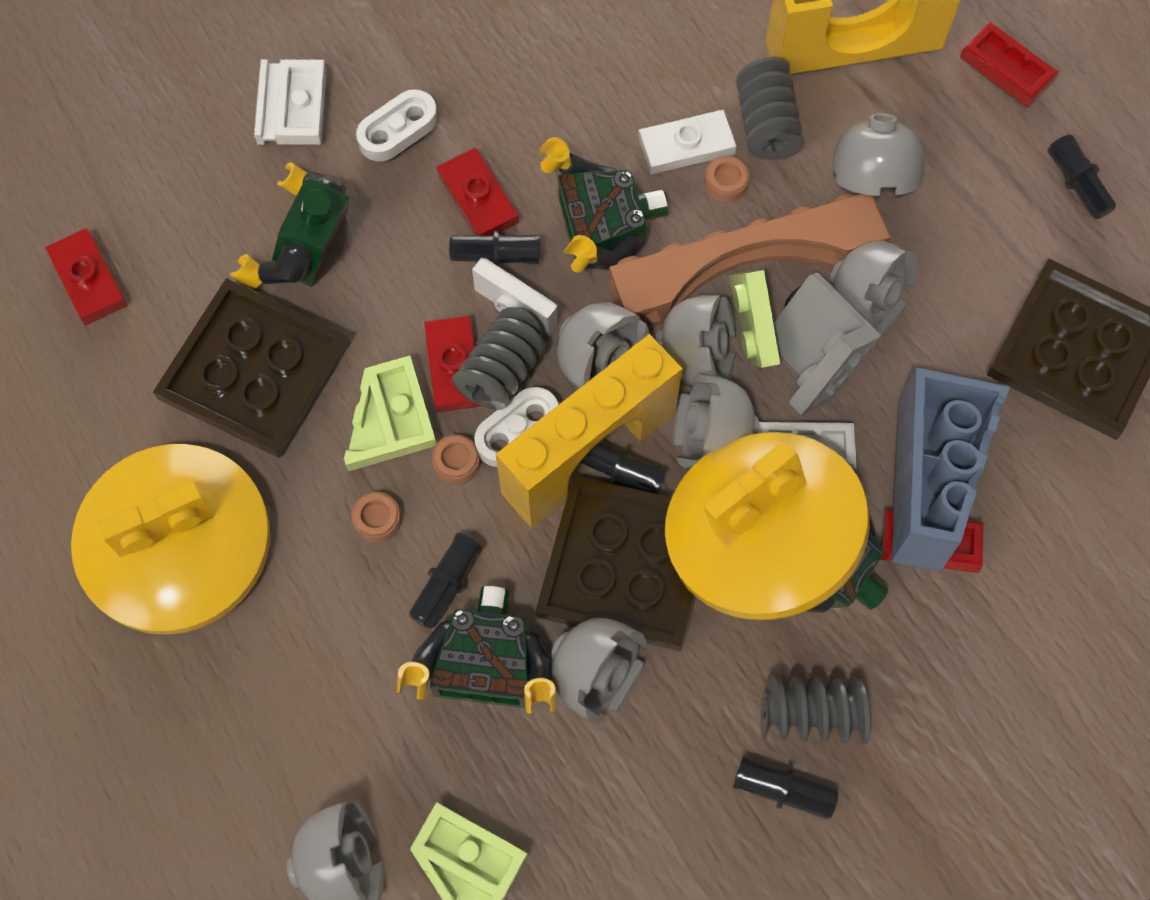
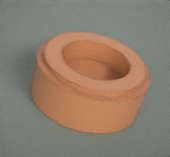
[704,156,750,203]
[432,435,480,485]
[351,492,401,543]

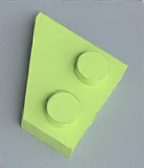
[728,270,780,368]
[344,356,436,471]
[410,802,528,900]

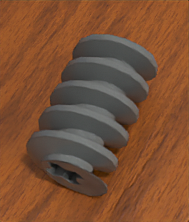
[736,57,804,160]
[452,307,545,411]
[760,675,871,744]

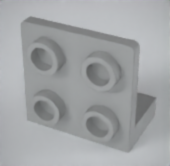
[773,272,883,416]

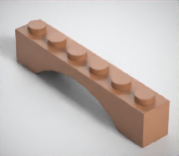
[608,194,890,328]

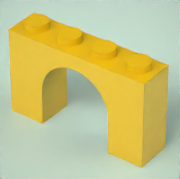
[766,0,961,75]
[495,334,682,529]

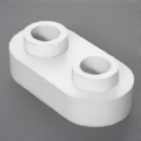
[356,90,437,161]
[475,387,558,467]

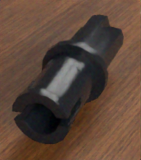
[1048,134,1116,219]
[449,231,540,266]
[579,442,667,494]
[409,533,483,629]
[733,756,838,819]

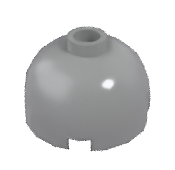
[832,113,924,196]
[830,241,918,336]
[655,295,735,387]
[557,302,649,390]
[673,373,759,469]
[551,618,647,723]
[287,802,384,900]

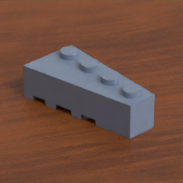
[892,368,1010,571]

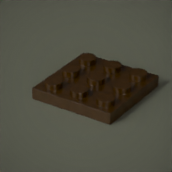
[987,258,1150,440]
[153,278,349,458]
[535,476,695,652]

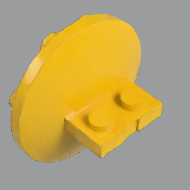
[665,432,870,620]
[71,444,270,635]

